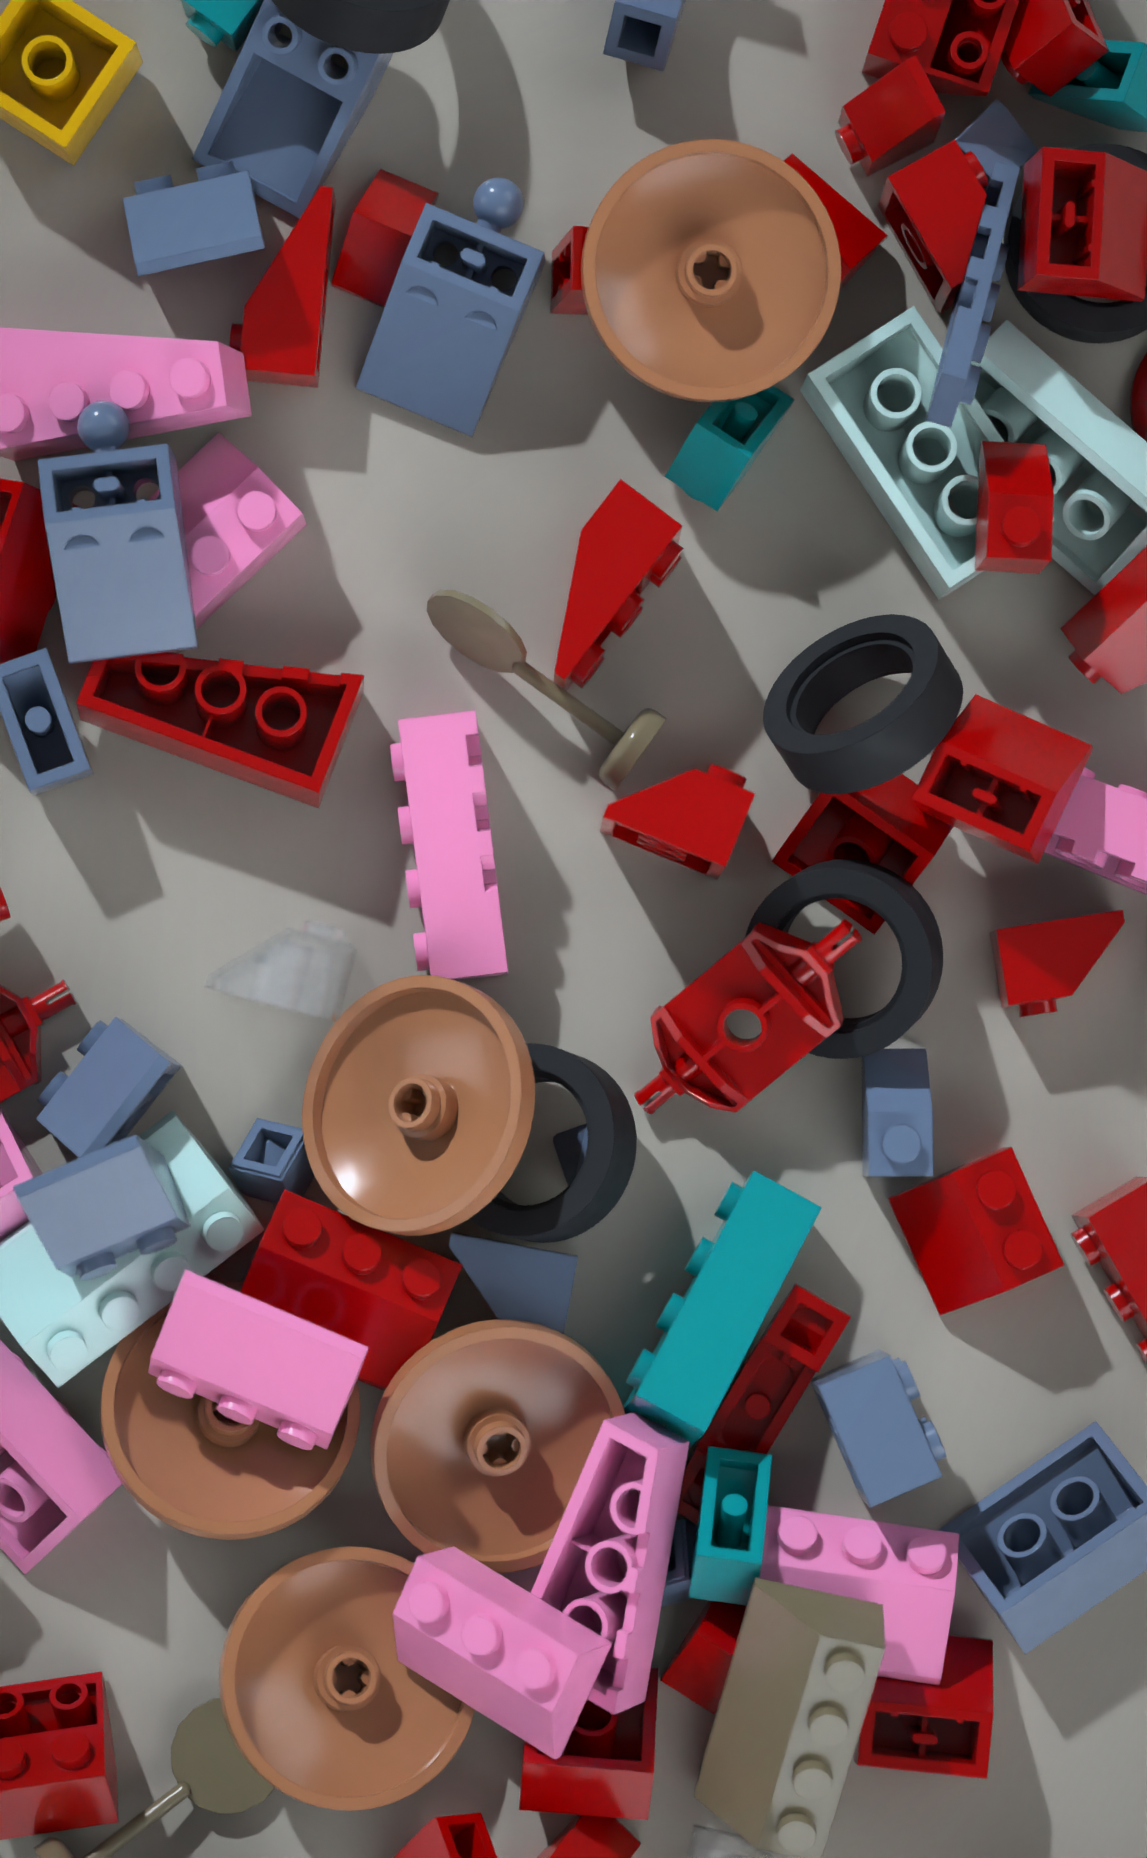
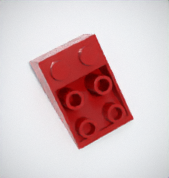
[554,479,684,691]

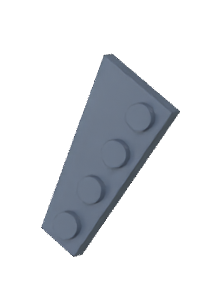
[926,161,1020,428]

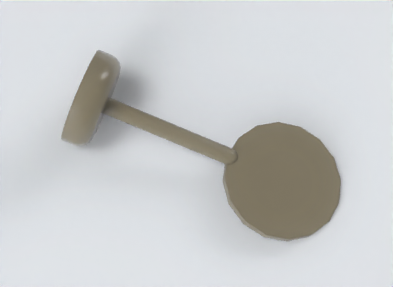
[427,590,666,791]
[34,1698,275,1858]

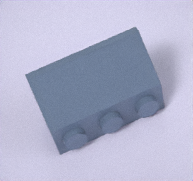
[939,1421,1147,1654]

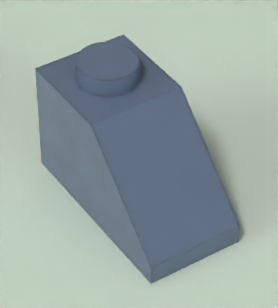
[0,648,94,795]
[862,1048,933,1177]
[449,1232,578,1333]

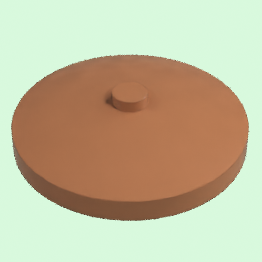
[581,139,841,402]
[302,975,535,1236]
[100,1281,361,1540]
[370,1319,625,1573]
[219,1546,475,1811]

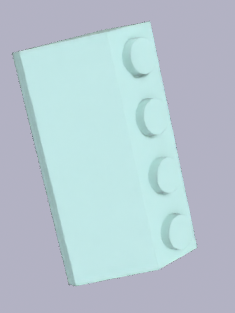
[800,306,1056,600]
[971,320,1147,595]
[0,1111,264,1388]

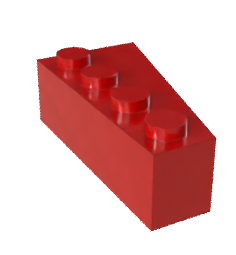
[76,652,364,809]
[1071,1177,1147,1364]

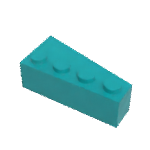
[623,1171,822,1449]

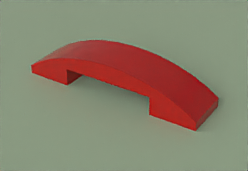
[677,1283,851,1524]

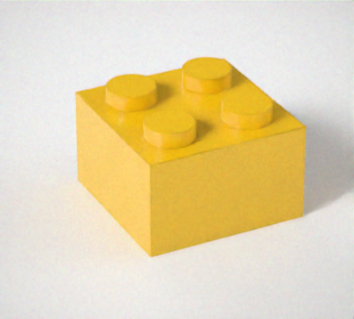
[0,0,143,166]

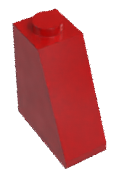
[1060,546,1147,694]

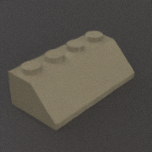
[694,1578,885,1858]

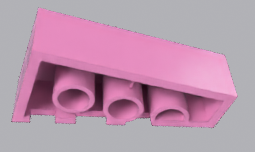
[0,328,252,461]
[390,710,509,981]
[1044,767,1147,895]
[531,1412,690,1715]

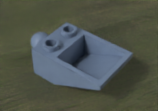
[192,0,393,218]
[355,177,545,437]
[37,400,198,664]

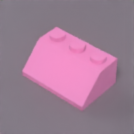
[147,432,307,653]
[148,1270,369,1450]
[0,1340,122,1575]
[759,1505,959,1685]
[392,1546,612,1759]

